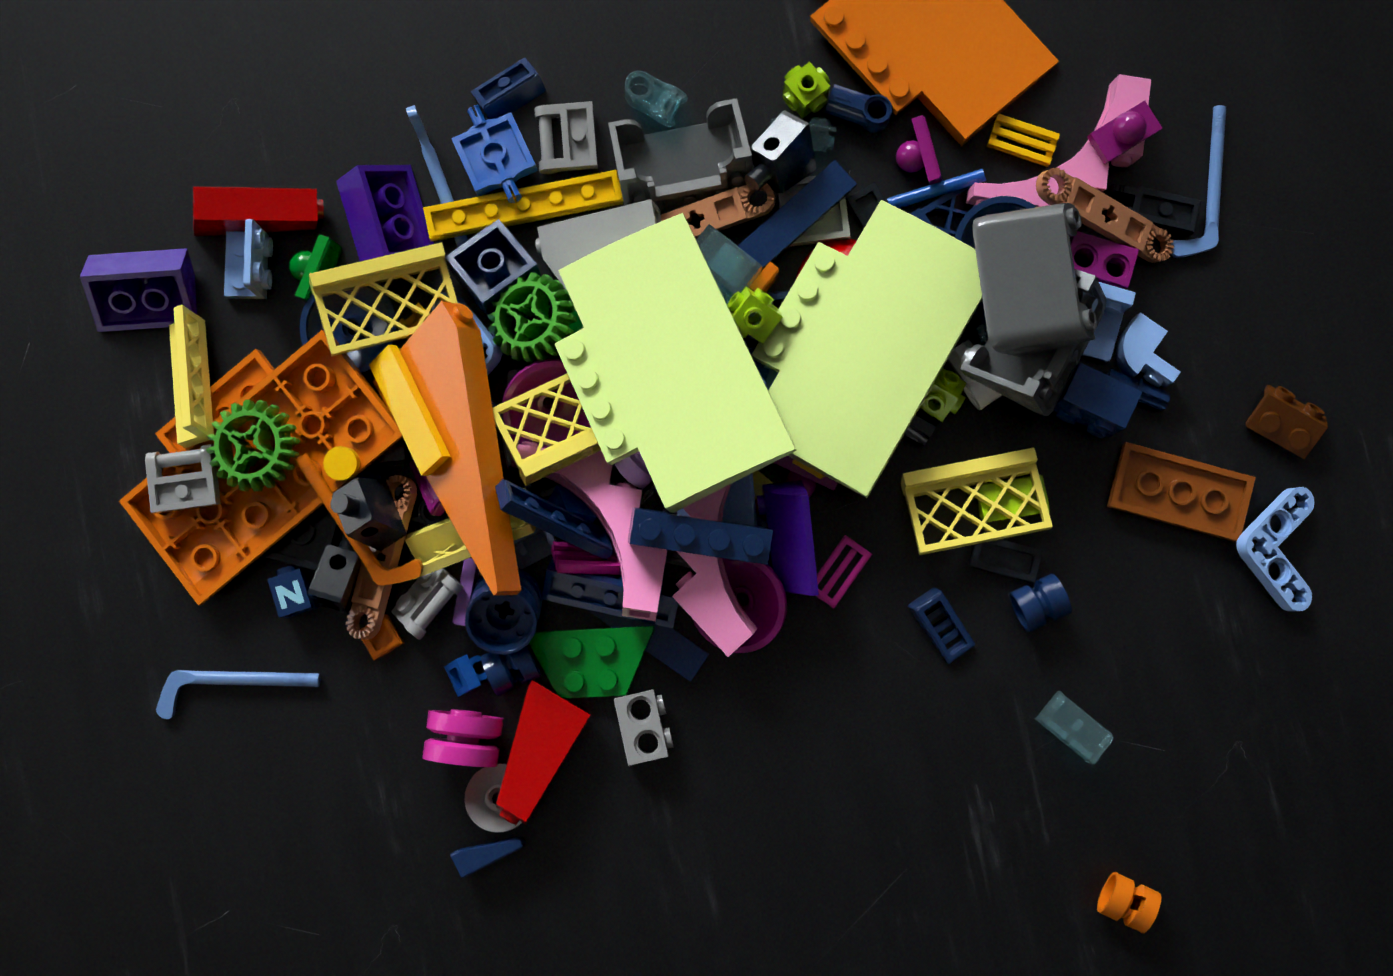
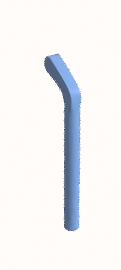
[406,105,468,247]
[1171,105,1226,258]
[156,670,321,719]

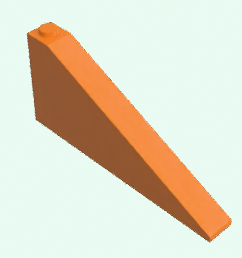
[373,301,521,596]

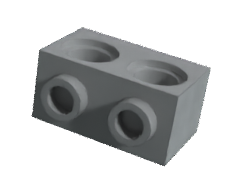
[614,689,674,766]

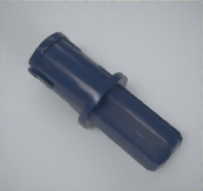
[1107,369,1171,411]

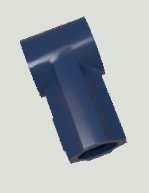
[825,84,892,133]

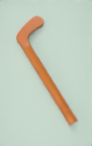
[295,453,423,585]

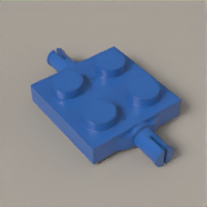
[451,105,538,203]

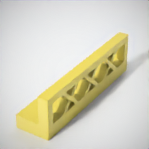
[169,305,214,448]
[405,488,536,579]

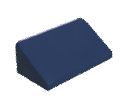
[471,58,546,119]

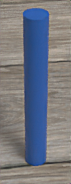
[887,169,986,208]

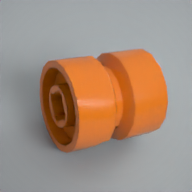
[1097,872,1162,934]

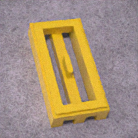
[986,113,1060,167]

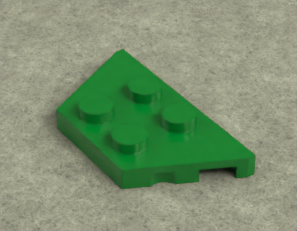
[529,625,655,699]

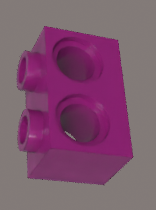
[1070,231,1139,290]

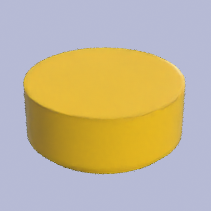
[323,446,360,481]

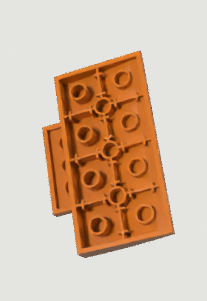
[810,0,1059,147]
[119,330,403,605]

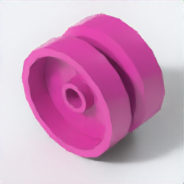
[422,709,504,767]

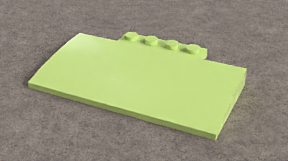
[751,200,983,498]
[555,213,797,513]

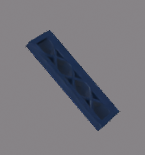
[542,557,679,628]

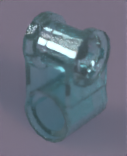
[625,71,688,127]

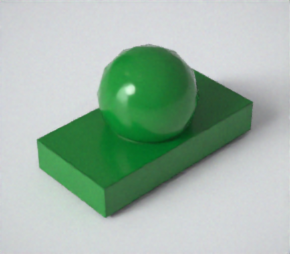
[289,234,342,302]

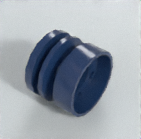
[465,568,543,655]

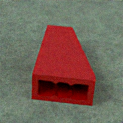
[193,187,324,236]
[496,680,590,826]

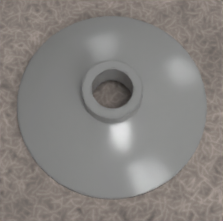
[465,764,522,833]

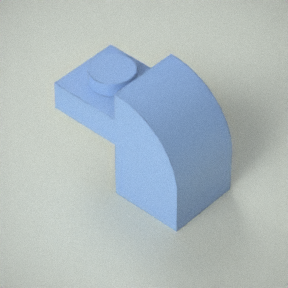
[1115,312,1180,388]

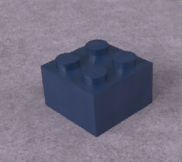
[445,219,541,321]
[1053,363,1142,438]

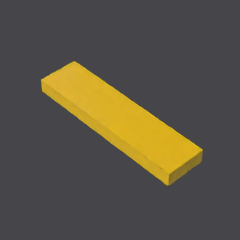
[369,344,451,476]

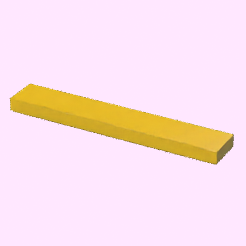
[423,170,623,242]

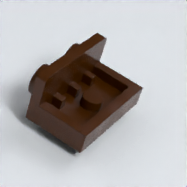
[1246,385,1328,459]

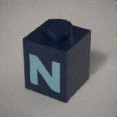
[267,565,319,618]

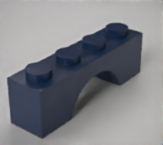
[628,507,773,565]

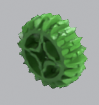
[487,272,577,364]
[206,400,301,492]

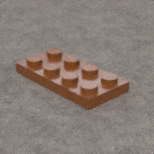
[1107,442,1256,542]

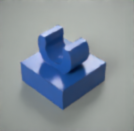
[444,654,487,697]

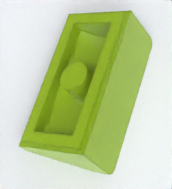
[976,474,1050,522]

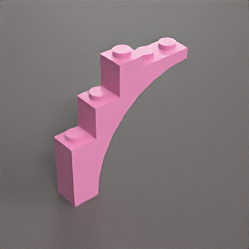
[966,74,1151,207]
[511,441,667,621]
[672,484,757,657]

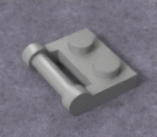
[534,101,598,174]
[145,444,221,513]
[391,568,464,640]

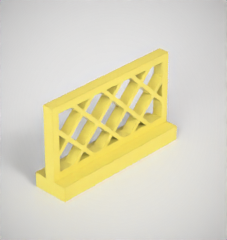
[309,242,458,356]
[493,373,601,486]
[901,447,1053,555]

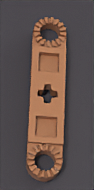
[1036,168,1174,263]
[661,184,775,240]
[346,475,417,640]

